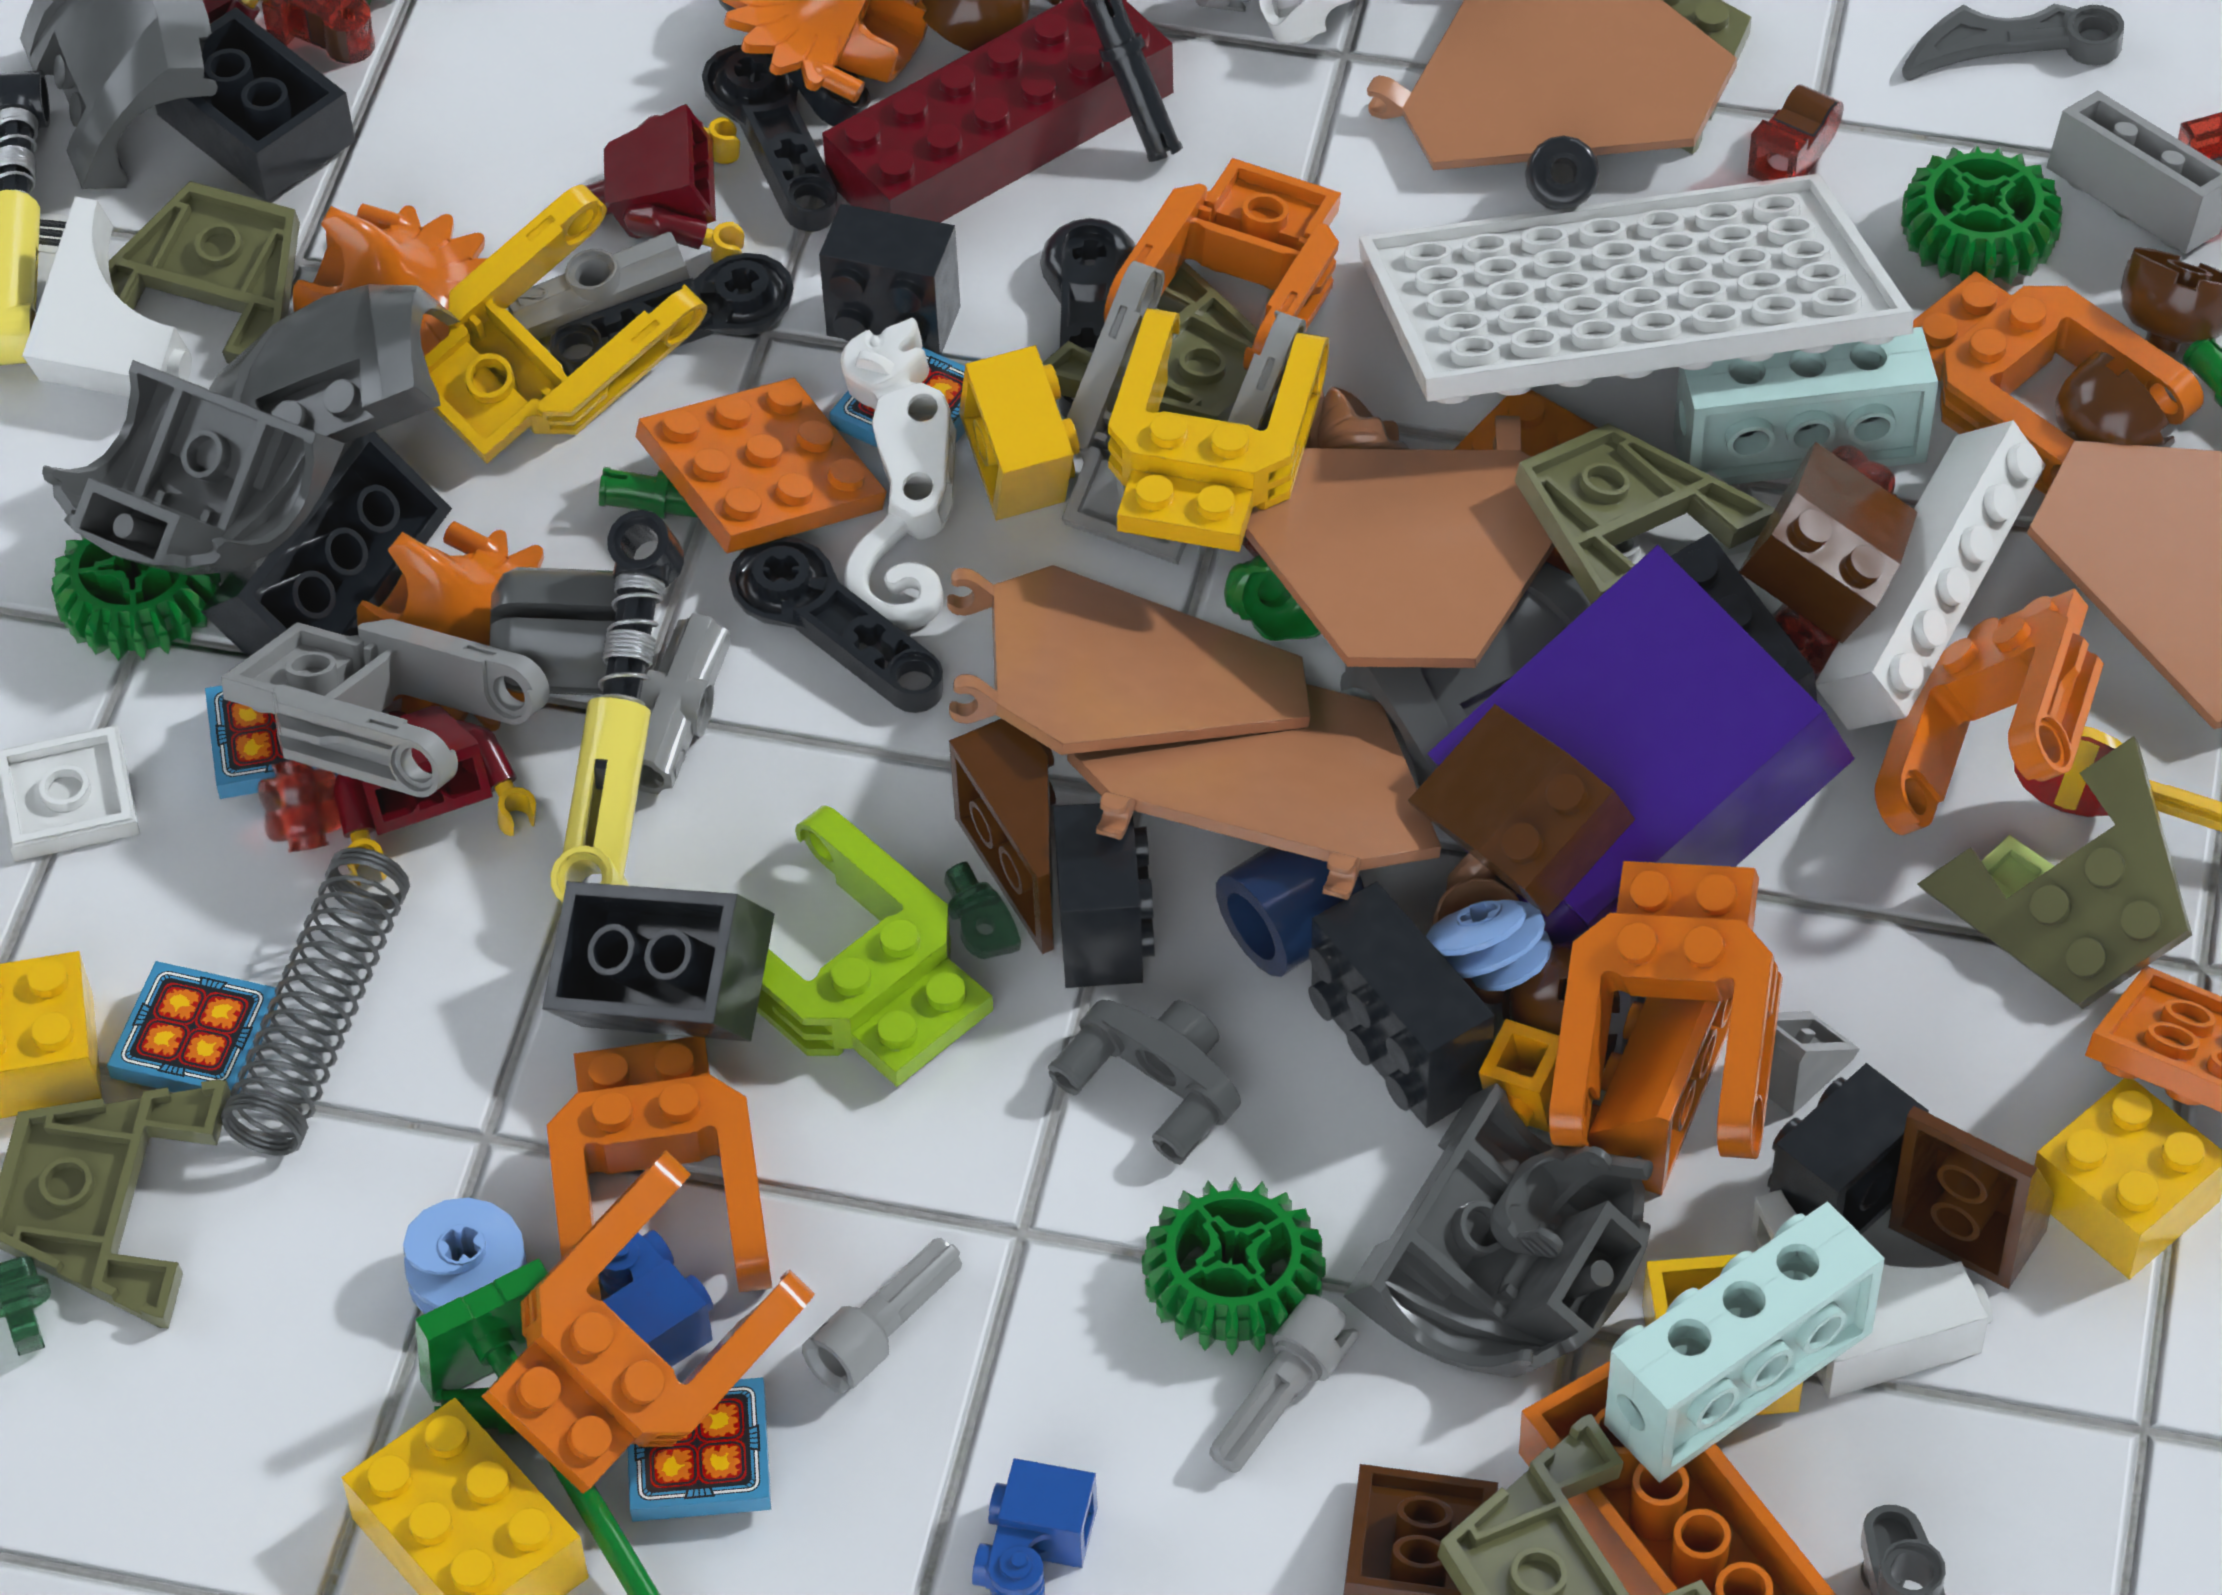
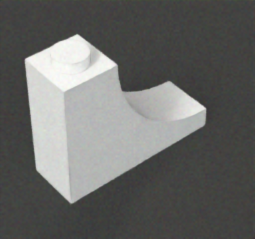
[22,196,192,397]
[1751,1189,1993,1399]

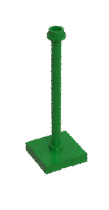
[415,1258,661,1595]

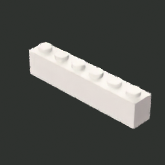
[1815,420,2046,730]

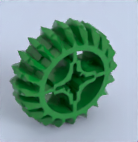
[1901,144,2063,285]
[51,536,221,661]
[1142,1177,1326,1356]

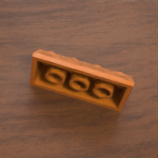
[1587,916,1755,1195]

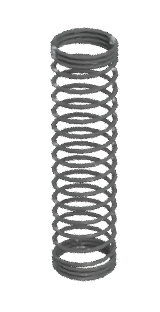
[220,847,410,1155]

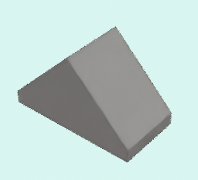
[1768,1011,1860,1116]

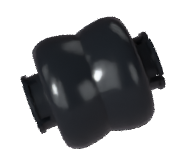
[1525,135,1600,210]

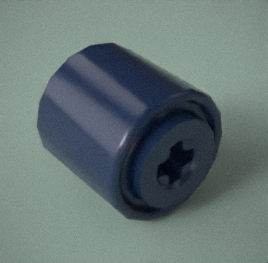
[1216,846,1364,977]

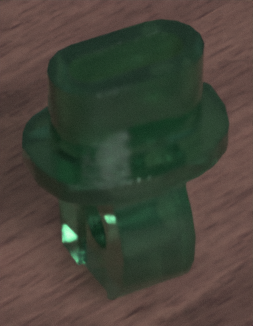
[944,861,1021,959]
[0,1256,51,1356]

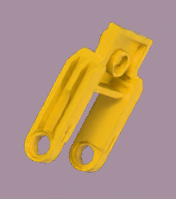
[424,184,707,464]
[1108,308,1329,552]

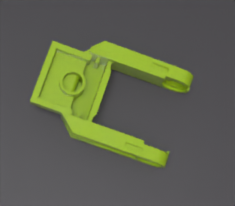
[757,805,993,1087]

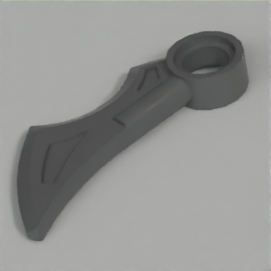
[1902,4,2124,80]

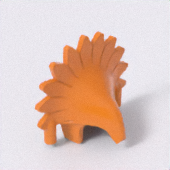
[721,0,928,103]
[293,203,487,356]
[357,521,544,731]

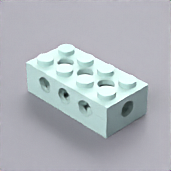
[1673,327,1938,485]
[1604,1201,1885,1483]

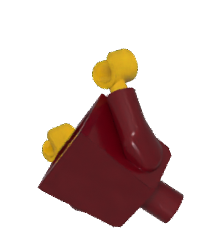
[585,104,745,263]
[333,706,536,886]

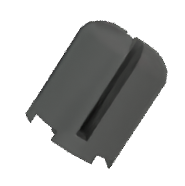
[489,567,618,696]

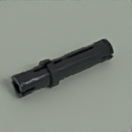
[1083,0,1183,162]

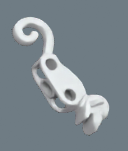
[840,318,957,631]

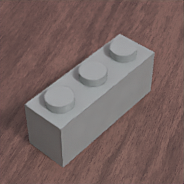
[2046,90,2222,254]

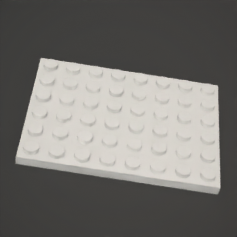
[1359,173,1913,404]

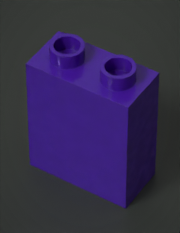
[1427,545,1855,944]

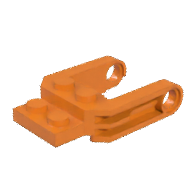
[1104,158,1341,371]
[1913,271,2204,495]
[1874,588,2104,835]
[1549,861,1783,1159]
[547,1037,773,1301]
[481,1150,815,1494]

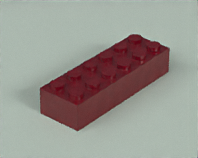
[822,0,1174,223]

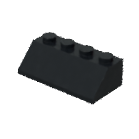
[201,431,452,656]

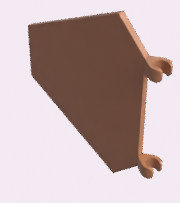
[1367,0,1737,170]
[1245,416,1555,668]
[2027,441,2222,729]
[947,565,1311,755]
[1067,684,1441,900]

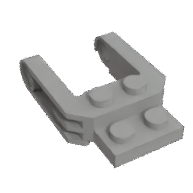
[1062,261,1306,565]
[221,619,550,797]

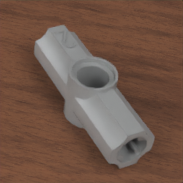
[508,232,690,340]
[638,613,731,795]

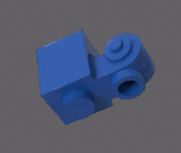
[599,1230,713,1367]
[972,1458,1098,1595]

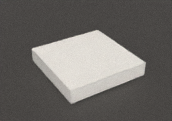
[0,725,140,862]

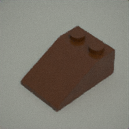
[1739,442,1918,643]
[1408,704,1635,917]
[949,719,1056,955]
[1888,1106,2054,1289]
[1343,1464,1498,1595]

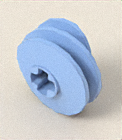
[1426,900,1553,991]
[403,1197,528,1314]

